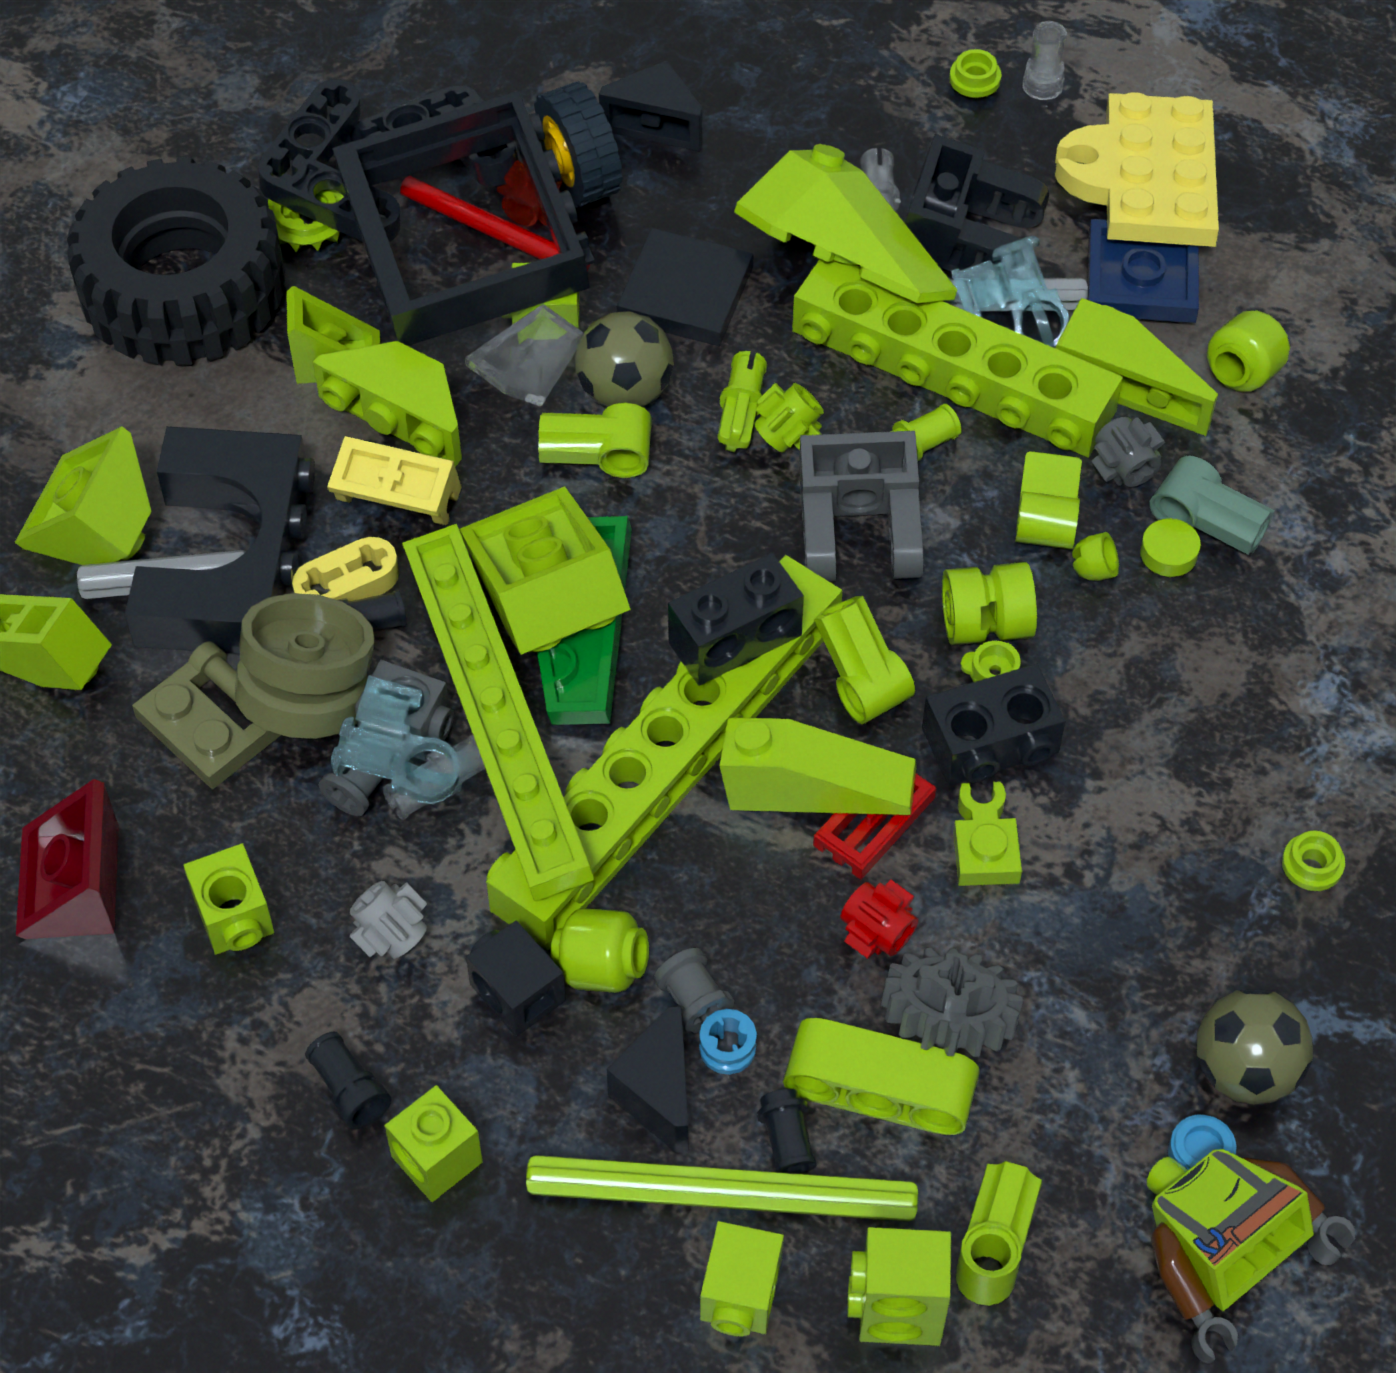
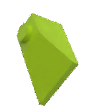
[15,426,152,565]

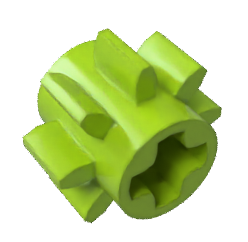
[754,383,824,452]

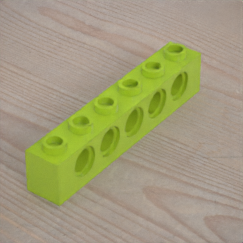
[792,259,1123,458]

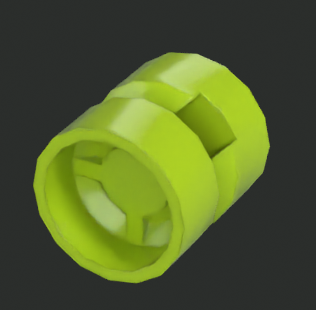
[942,562,1037,645]

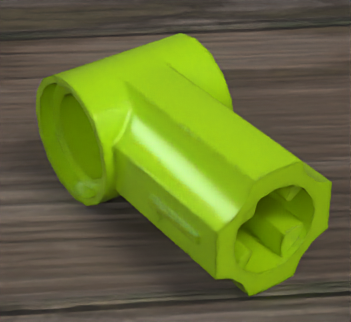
[538,403,652,478]
[814,596,915,724]
[956,1161,1042,1306]

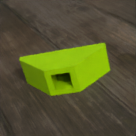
[313,341,462,467]

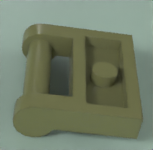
[132,641,281,790]

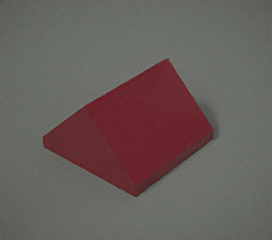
[16,779,119,939]

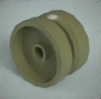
[235,593,374,739]

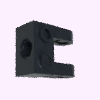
[904,134,1049,279]

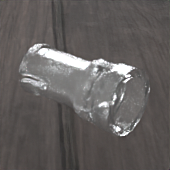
[1022,21,1067,100]

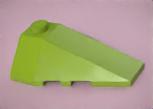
[734,144,957,303]

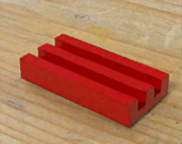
[813,774,936,880]

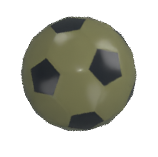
[575,311,674,407]
[1197,989,1313,1104]

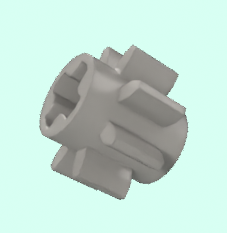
[349,881,427,958]

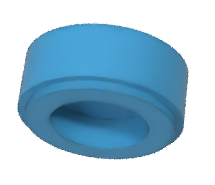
[1168,1115,1236,1170]

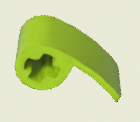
[1015,451,1082,550]

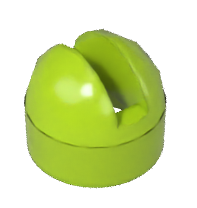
[1072,532,1119,581]

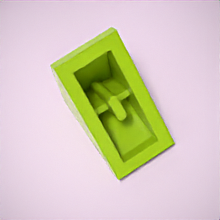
[287,286,380,384]

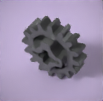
[881,948,1023,1057]

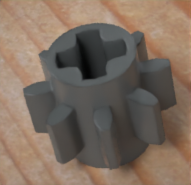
[1091,417,1165,487]

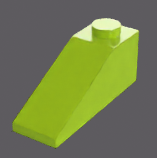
[1056,298,1218,436]
[0,594,112,690]
[720,718,917,815]

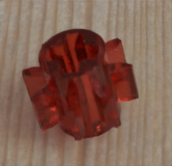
[497,160,562,226]

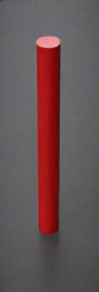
[400,176,590,271]

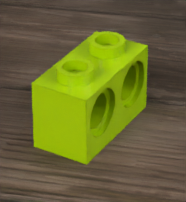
[847,1227,951,1346]

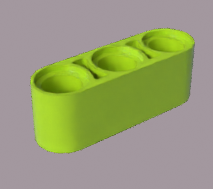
[783,1018,980,1135]

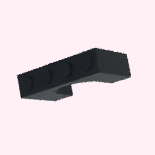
[125,426,315,654]

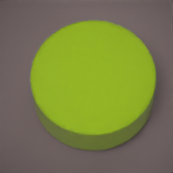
[1140,518,1201,577]

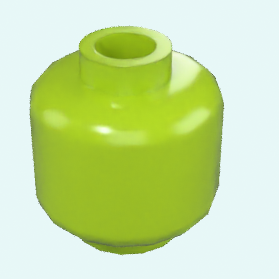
[1207,310,1290,392]
[551,908,649,993]

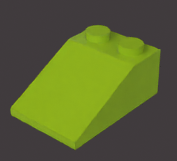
[459,486,631,655]

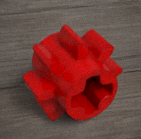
[840,879,919,959]

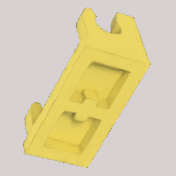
[327,436,462,525]

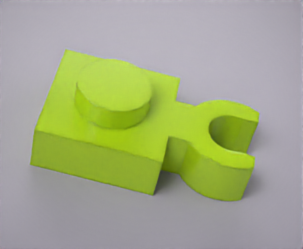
[953,782,1022,886]

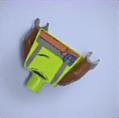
[1147,1149,1355,1364]

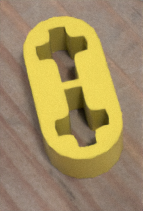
[292,537,399,602]

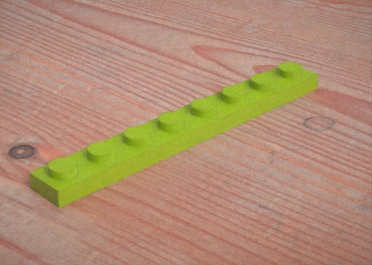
[402,524,594,902]

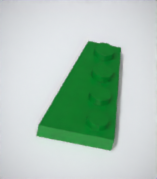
[537,516,632,725]

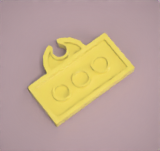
[1055,92,1219,247]

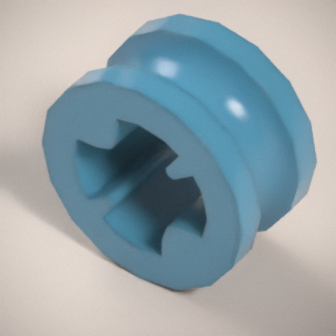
[699,1009,757,1075]

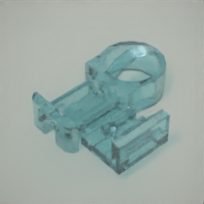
[951,236,1069,348]
[331,676,460,804]

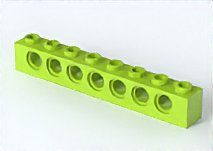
[486,555,843,951]

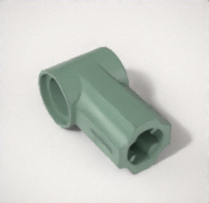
[1150,456,1275,555]

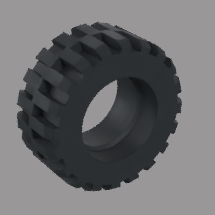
[67,157,285,366]

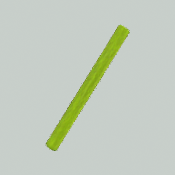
[526,1155,918,1221]

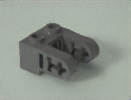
[799,431,923,582]

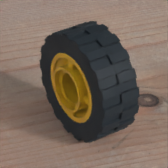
[534,81,623,207]

